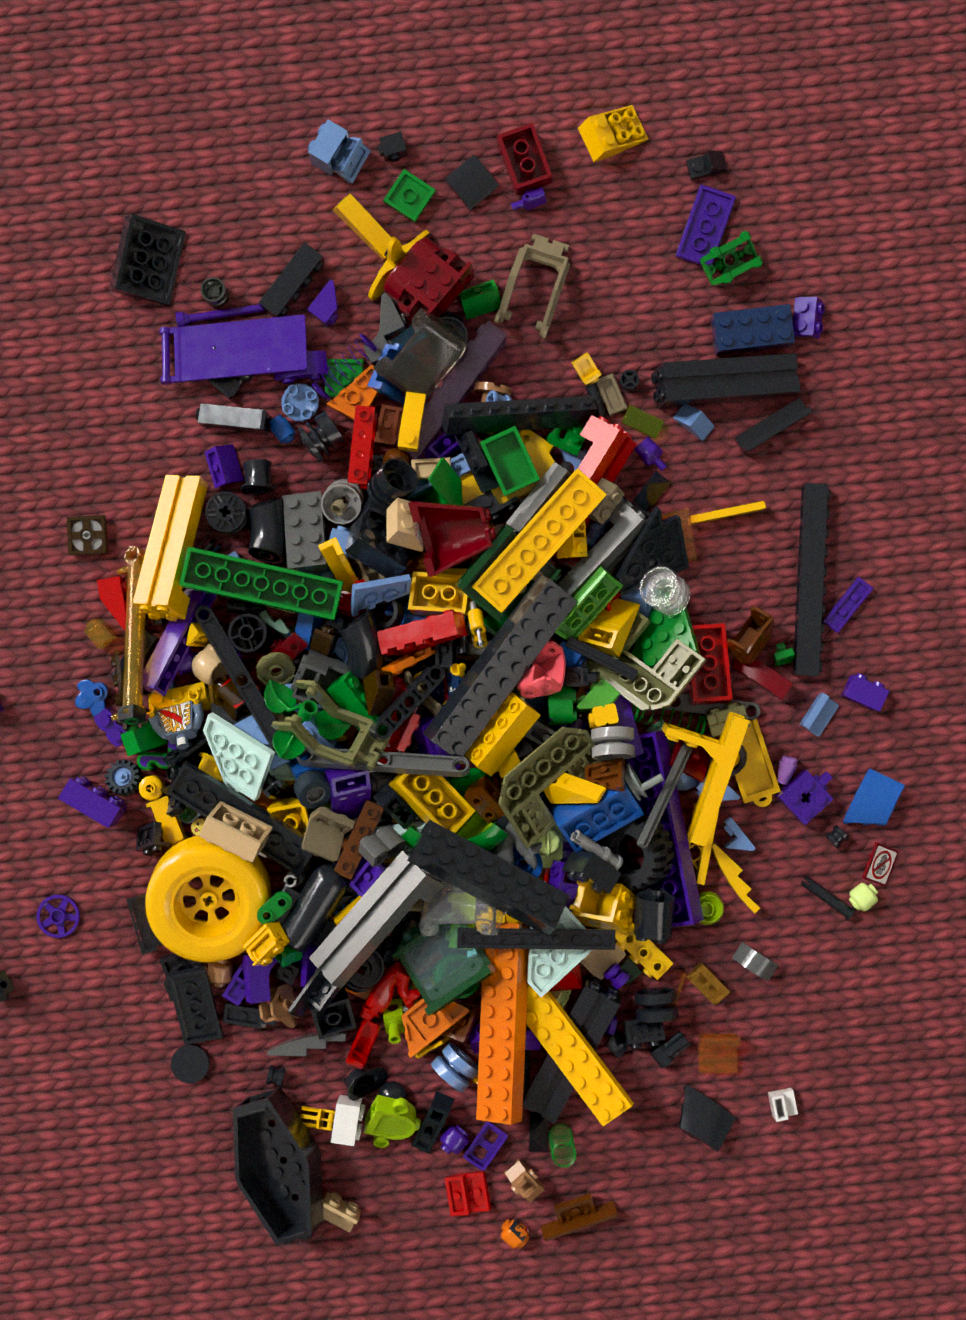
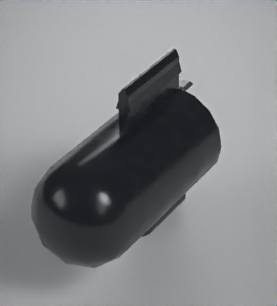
[267,864,349,953]

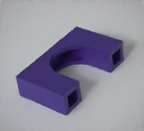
[242,944,317,1004]

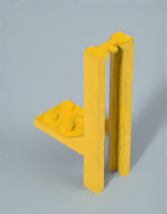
[662,711,750,847]

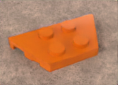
[402,999,470,1058]

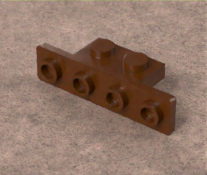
[334,800,384,879]
[541,1193,618,1241]

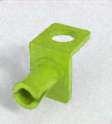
[383,999,405,1044]

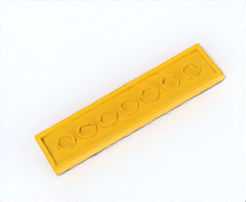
[472,468,607,613]
[526,984,634,1126]

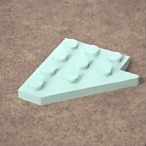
[527,906,592,997]

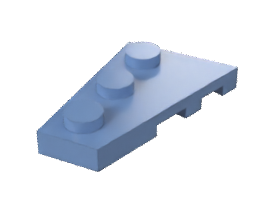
[350,574,411,617]

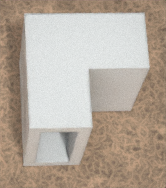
[768,1088,798,1122]

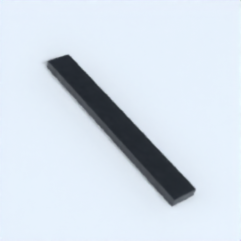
[457,927,615,950]

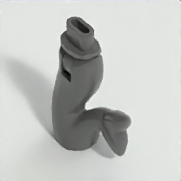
[493,822,542,870]

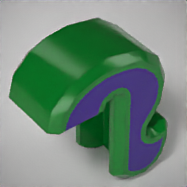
[137,741,181,771]

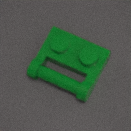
[547,426,585,456]

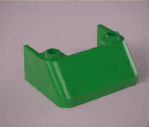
[408,457,463,506]

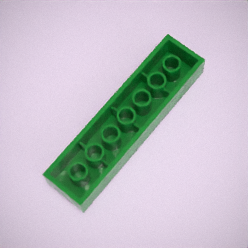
[179,547,344,621]

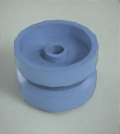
[431,1042,478,1092]

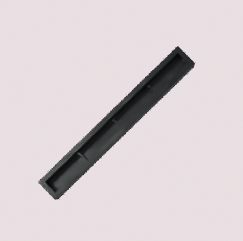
[441,396,597,435]

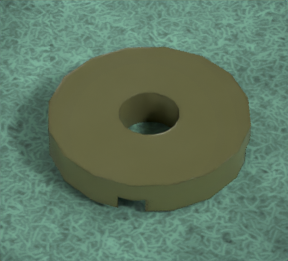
[256,652,295,686]

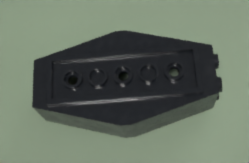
[233,1088,323,1245]

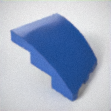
[843,768,905,826]

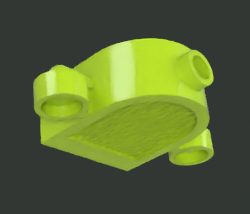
[364,1095,420,1148]

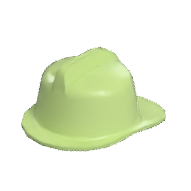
[532,824,563,868]

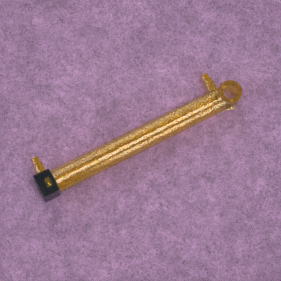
[111,546,146,725]

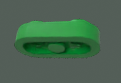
[257,891,292,925]

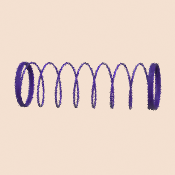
[312,333,378,401]

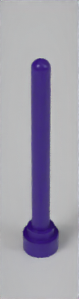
[175,304,264,327]

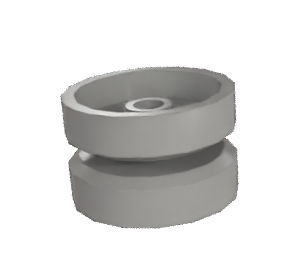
[591,726,635,760]

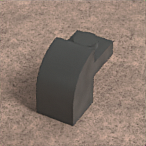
[732,942,778,981]

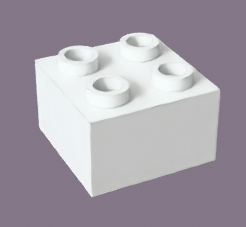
[331,1095,365,1146]

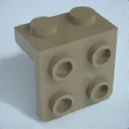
[302,807,355,862]

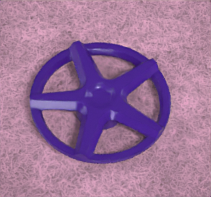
[36,894,80,938]

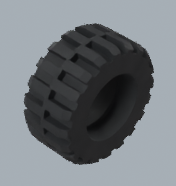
[598,813,674,890]

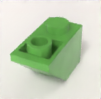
[576,678,620,712]

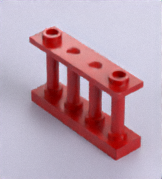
[348,405,378,490]

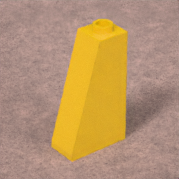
[333,194,391,260]

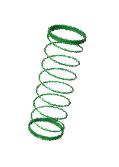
[632,704,706,735]
[548,1123,576,1167]

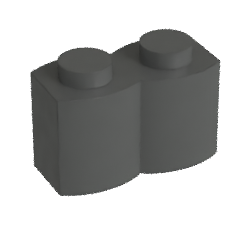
[358,826,405,867]

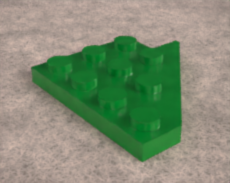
[631,583,700,669]

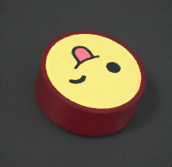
[190,818,206,836]

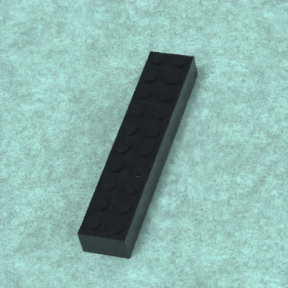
[423,574,577,757]

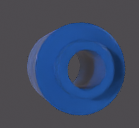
[269,415,296,444]

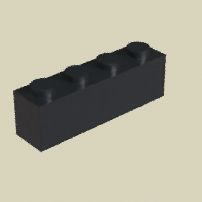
[258,242,324,318]

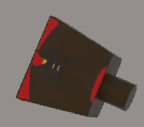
[213,677,261,721]

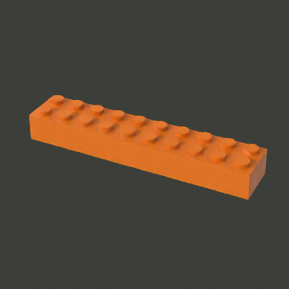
[476,922,530,1125]

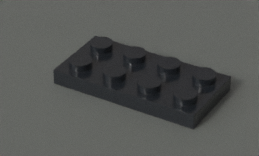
[167,966,223,1045]

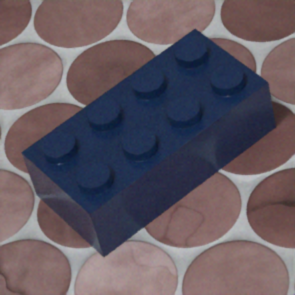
[711,304,795,356]

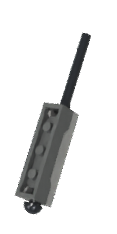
[506,461,574,535]

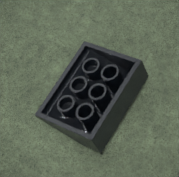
[109,213,186,306]

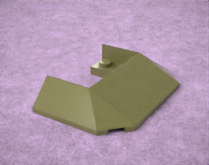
[586,612,707,711]
[498,727,604,849]

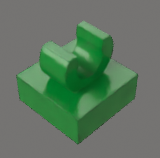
[773,642,795,667]

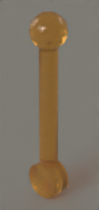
[673,973,687,1006]

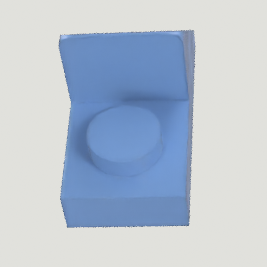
[723,817,756,851]

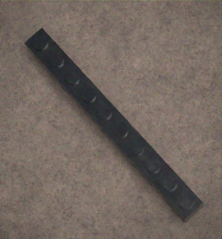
[792,483,831,676]

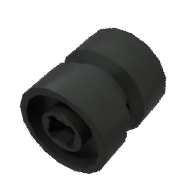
[200,277,229,308]

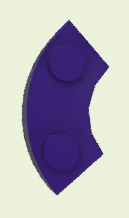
[274,351,328,384]

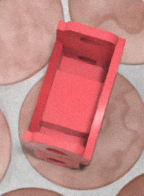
[516,641,566,698]

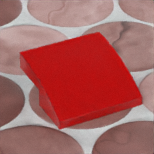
[444,1170,491,1216]

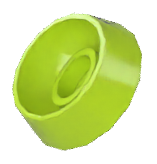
[699,891,724,925]

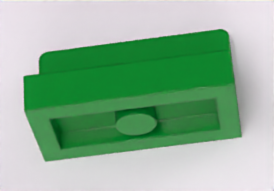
[459,279,501,319]

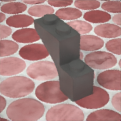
[363,293,407,366]

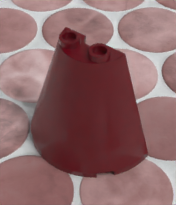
[408,501,496,578]

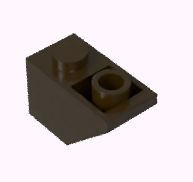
[310,625,339,656]
[363,670,395,716]

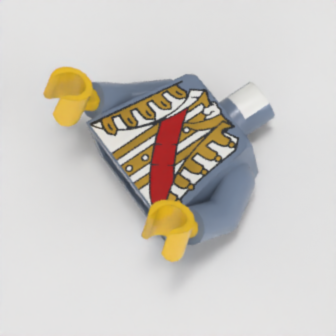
[142,690,204,750]

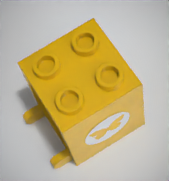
[569,881,636,934]

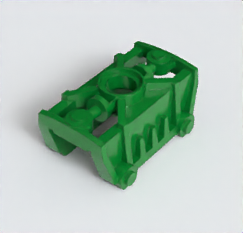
[699,231,763,285]

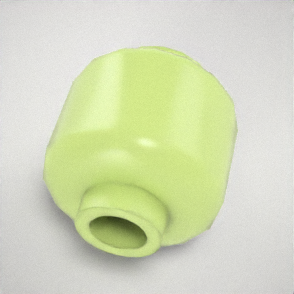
[849,883,878,911]

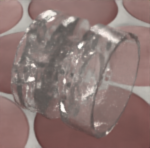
[640,567,690,616]

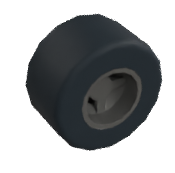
[294,770,331,809]

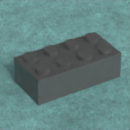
[283,491,330,574]

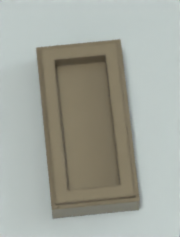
[595,373,627,417]

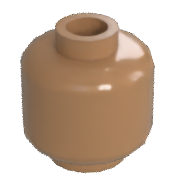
[208,959,233,987]

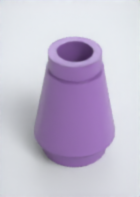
[777,755,798,785]

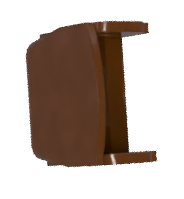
[727,606,774,664]

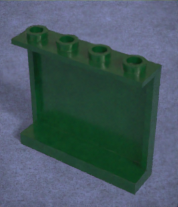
[455,524,561,625]

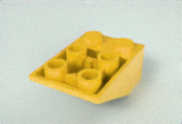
[578,105,648,162]
[578,598,640,657]

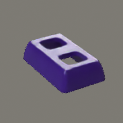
[463,1122,508,1171]

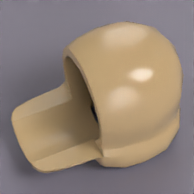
[192,643,243,685]

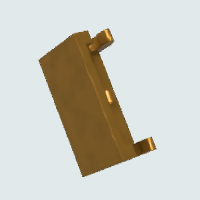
[686,962,730,1005]

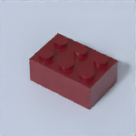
[497,123,552,196]

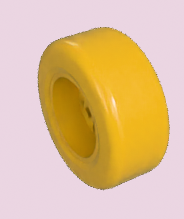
[145,835,271,963]

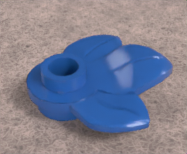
[75,679,109,717]

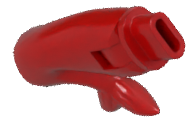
[359,962,421,1021]

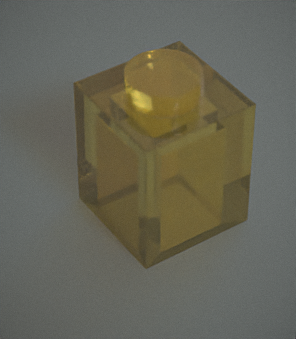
[84,618,116,649]

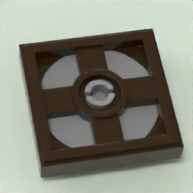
[67,515,108,556]

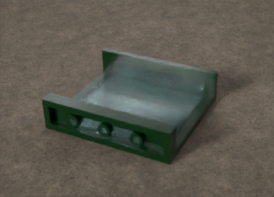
[391,910,497,1016]

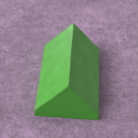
[555,566,623,640]

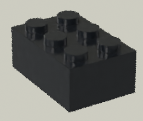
[345,513,409,578]

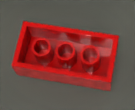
[689,623,733,705]

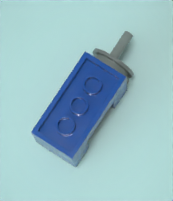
[549,763,664,853]

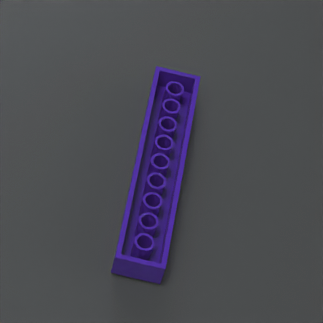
[626,730,704,927]

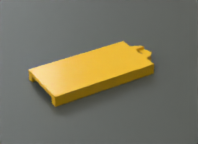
[733,719,781,807]

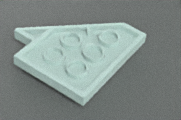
[203,712,275,801]

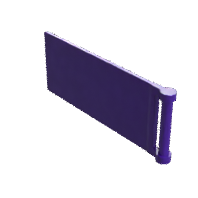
[160,315,307,385]

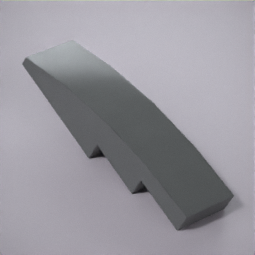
[267,1031,347,1056]

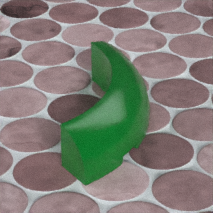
[401,821,510,851]

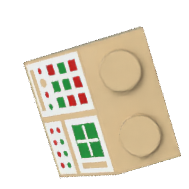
[387,498,423,552]

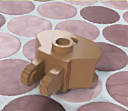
[259,983,299,1028]
[504,1159,545,1202]

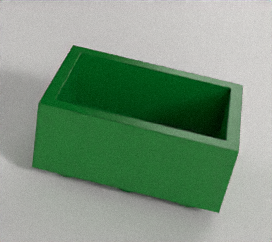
[480,426,540,497]

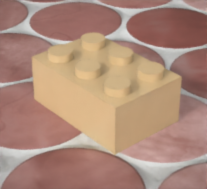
[199,801,273,862]

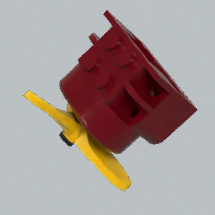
[368,229,475,335]

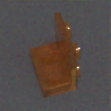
[698,1033,740,1073]

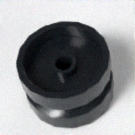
[634,987,679,1023]

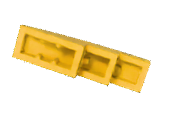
[711,843,760,913]

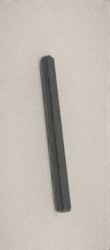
[637,742,693,849]

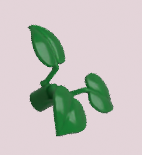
[264,679,352,760]

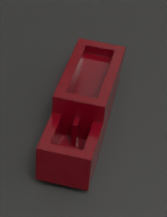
[732,659,793,699]

